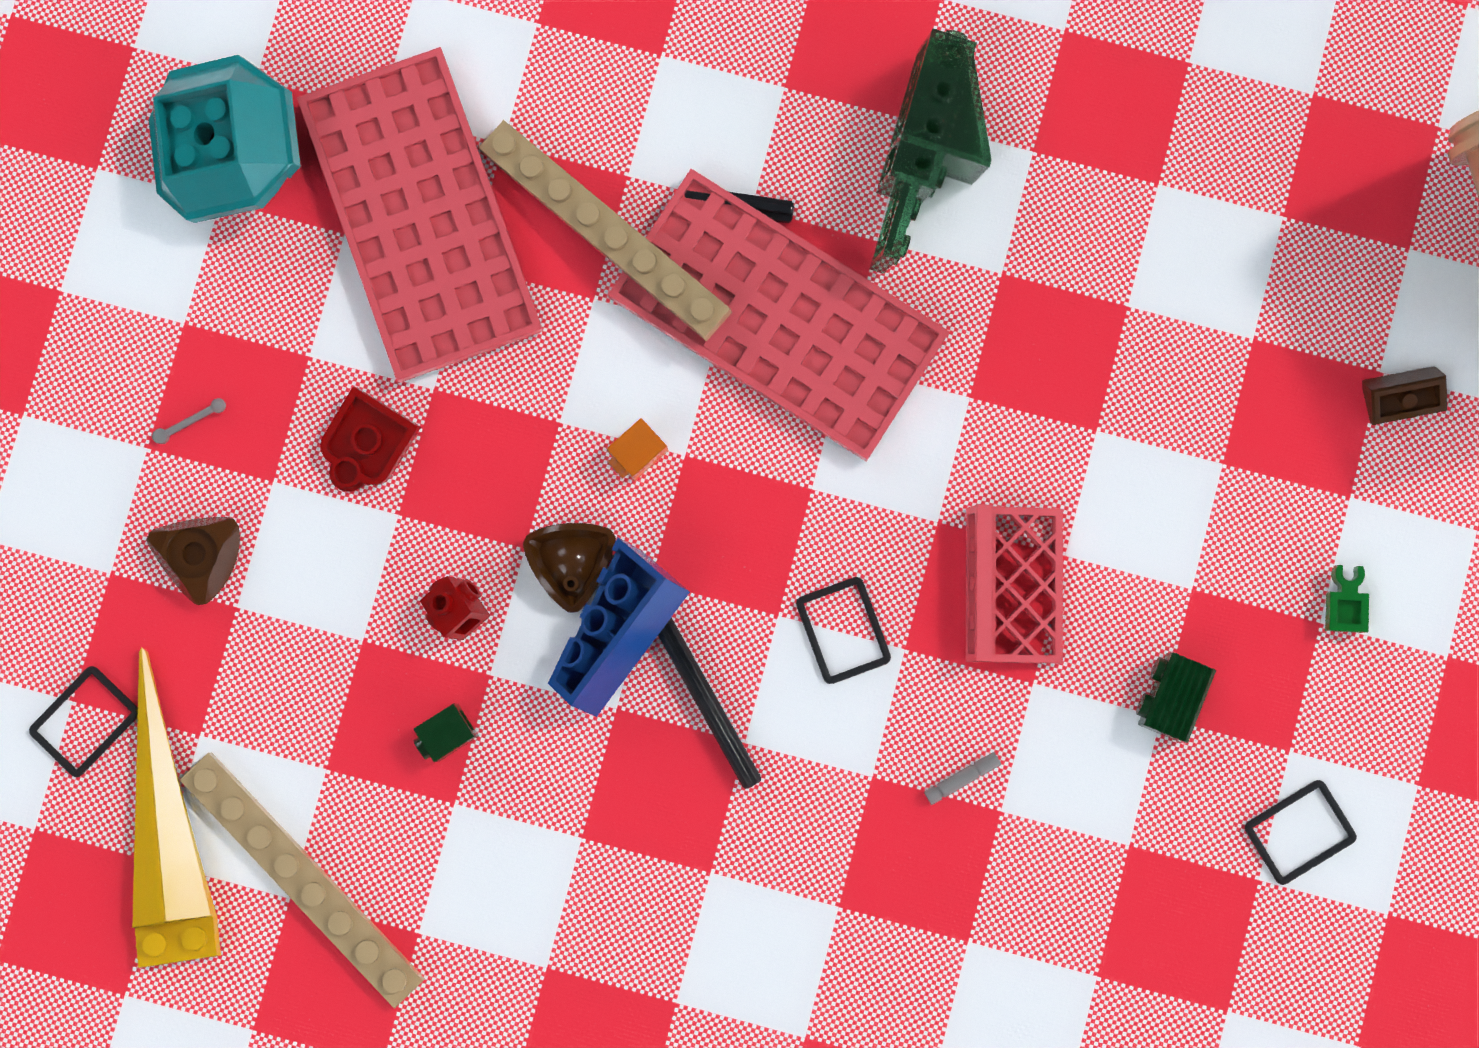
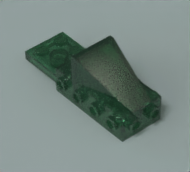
[869,28,992,274]

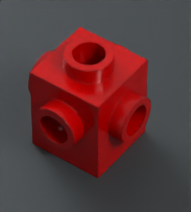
[420,576,490,640]

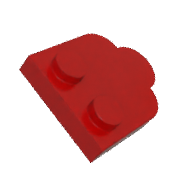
[320,386,421,492]

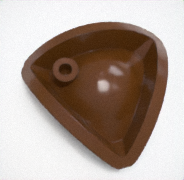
[146,517,240,605]
[523,523,616,613]

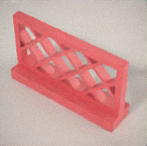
[966,504,1063,664]

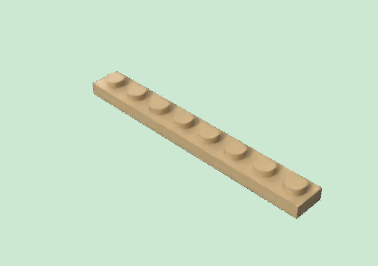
[478,119,732,341]
[180,752,425,1009]

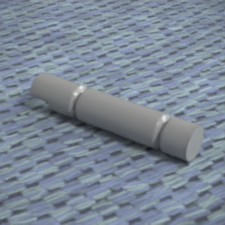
[924,752,1001,806]

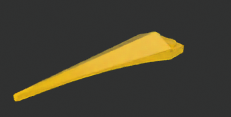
[132,647,221,968]

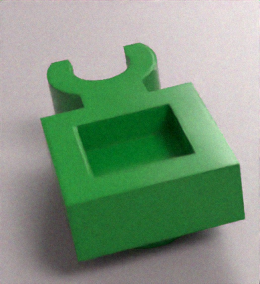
[1325,565,1369,633]

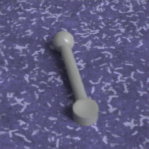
[152,398,226,444]

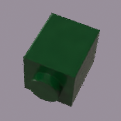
[413,703,479,763]

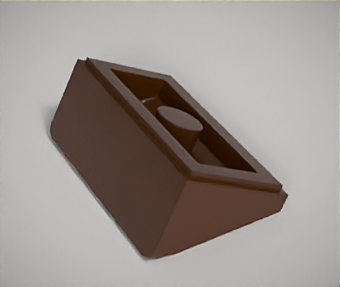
[1362,366,1447,425]

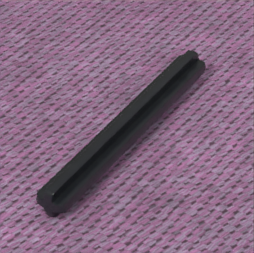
[658,617,761,789]

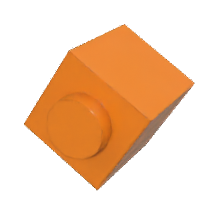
[606,418,669,482]

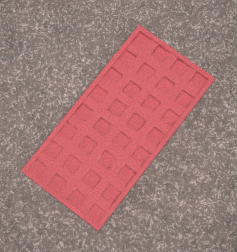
[297,47,544,383]
[608,168,950,462]

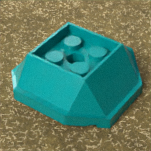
[148,55,301,223]

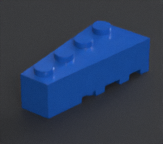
[547,537,690,717]

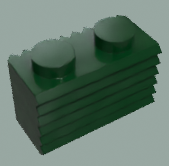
[1136,652,1216,743]

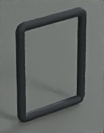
[796,577,891,684]
[29,666,138,777]
[1245,780,1357,885]

